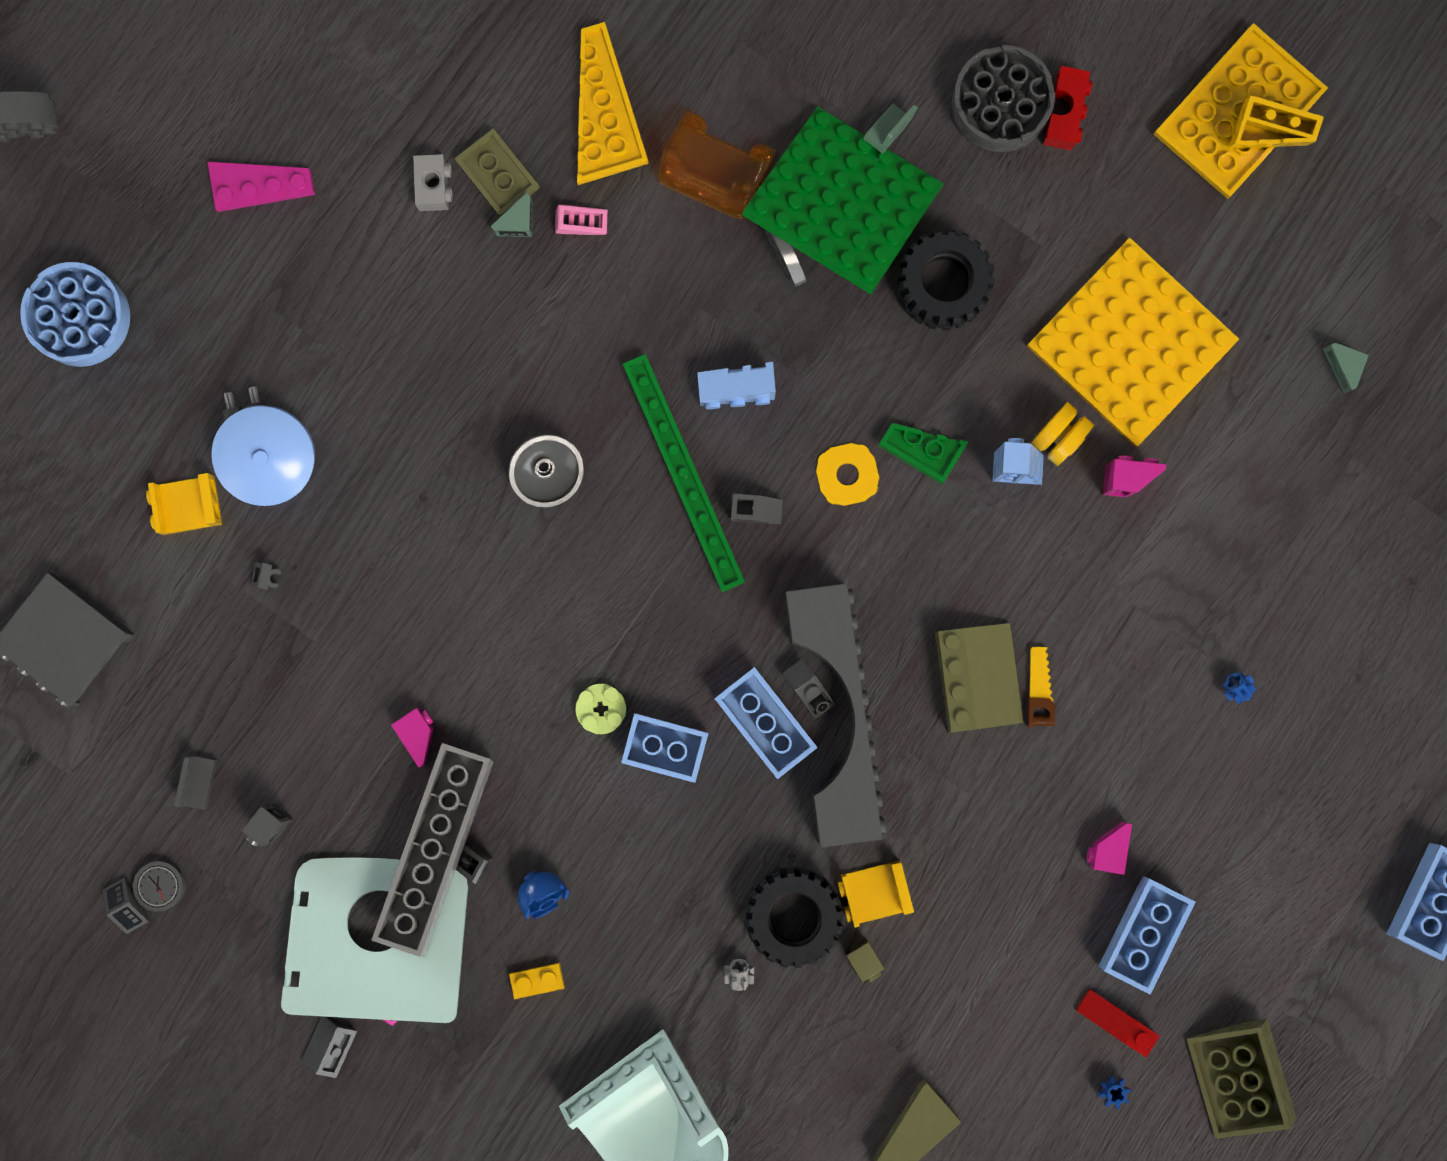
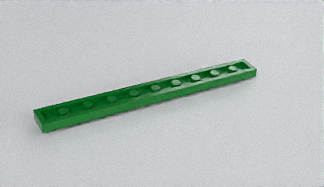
[623,354,745,593]

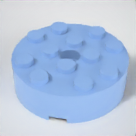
[20,262,130,367]

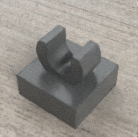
[251,562,281,590]

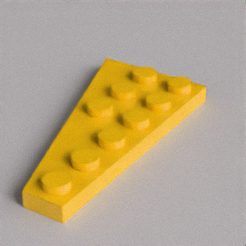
[577,22,649,185]

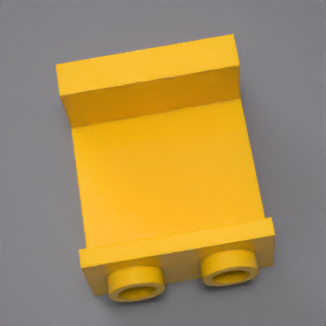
[146,473,222,535]
[838,860,914,927]

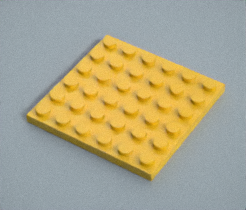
[1027,238,1239,448]

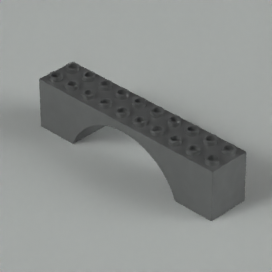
[785,584,886,848]

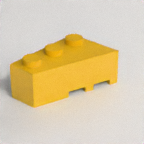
[1229,95,1324,148]

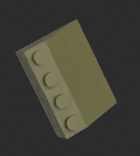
[935,623,1023,733]
[1187,1019,1297,1139]

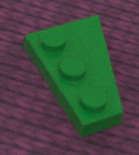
[878,423,968,485]

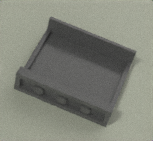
[0,573,134,707]

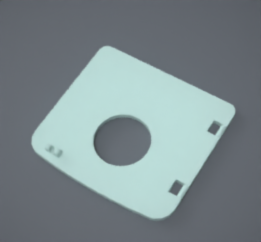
[281,858,468,1023]

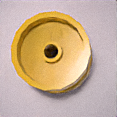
[1030,402,1095,466]

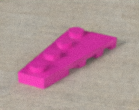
[208,162,315,212]

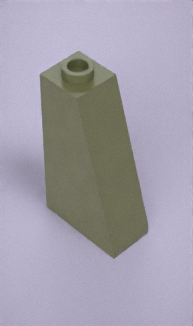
[873,1078,961,1161]

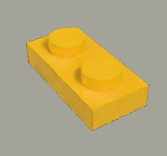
[509,962,565,999]

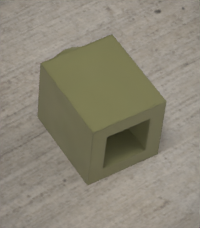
[845,939,884,982]

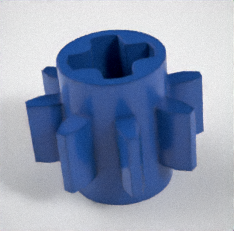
[1222,671,1256,704]
[1097,1075,1131,1109]

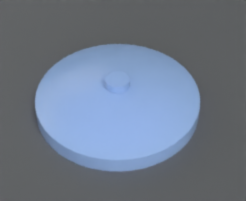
[212,405,315,506]

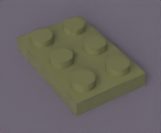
[454,129,540,217]

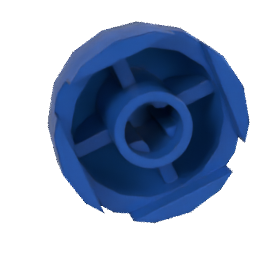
[517,871,570,919]

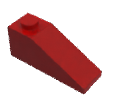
[1076,989,1160,1058]

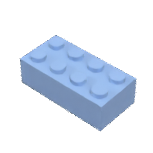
[714,667,818,779]
[1386,843,1447,961]
[1098,876,1195,995]

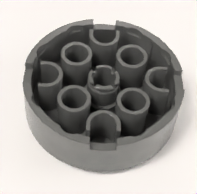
[952,45,1055,152]
[0,91,59,143]

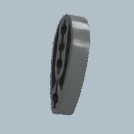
[764,229,806,287]

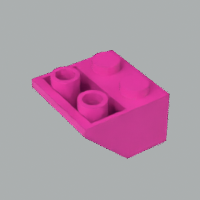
[1102,456,1166,497]

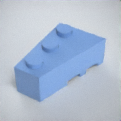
[992,438,1044,485]

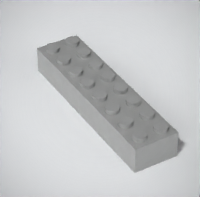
[371,743,493,957]

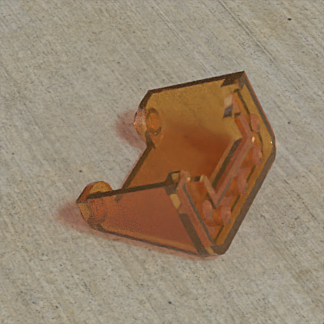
[658,110,777,219]

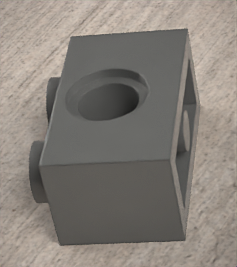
[242,804,293,847]

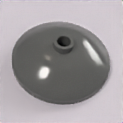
[508,434,584,507]

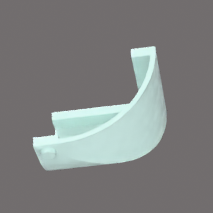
[559,1029,728,1161]

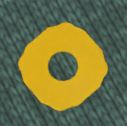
[816,443,879,506]

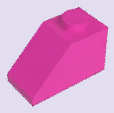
[391,708,434,767]
[1087,822,1132,875]

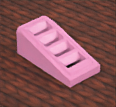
[555,205,608,235]

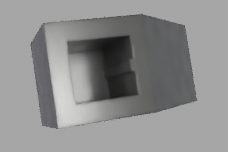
[731,494,783,525]
[782,659,835,719]

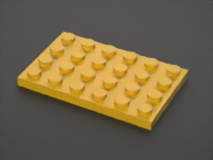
[1153,23,1328,199]

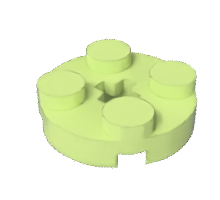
[576,684,626,734]

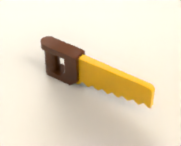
[1027,647,1055,728]

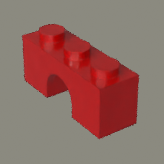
[1043,66,1093,151]

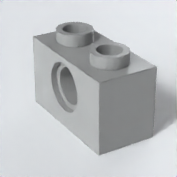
[413,154,453,211]

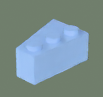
[697,362,776,409]

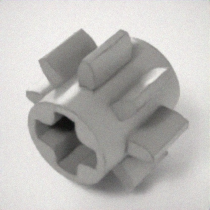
[724,959,754,991]

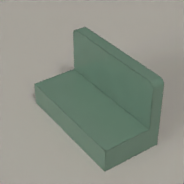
[863,104,918,154]

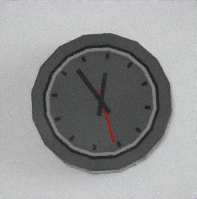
[132,860,185,912]

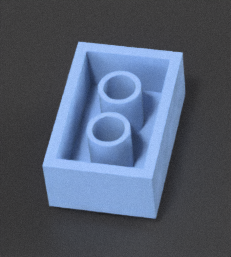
[621,713,709,783]

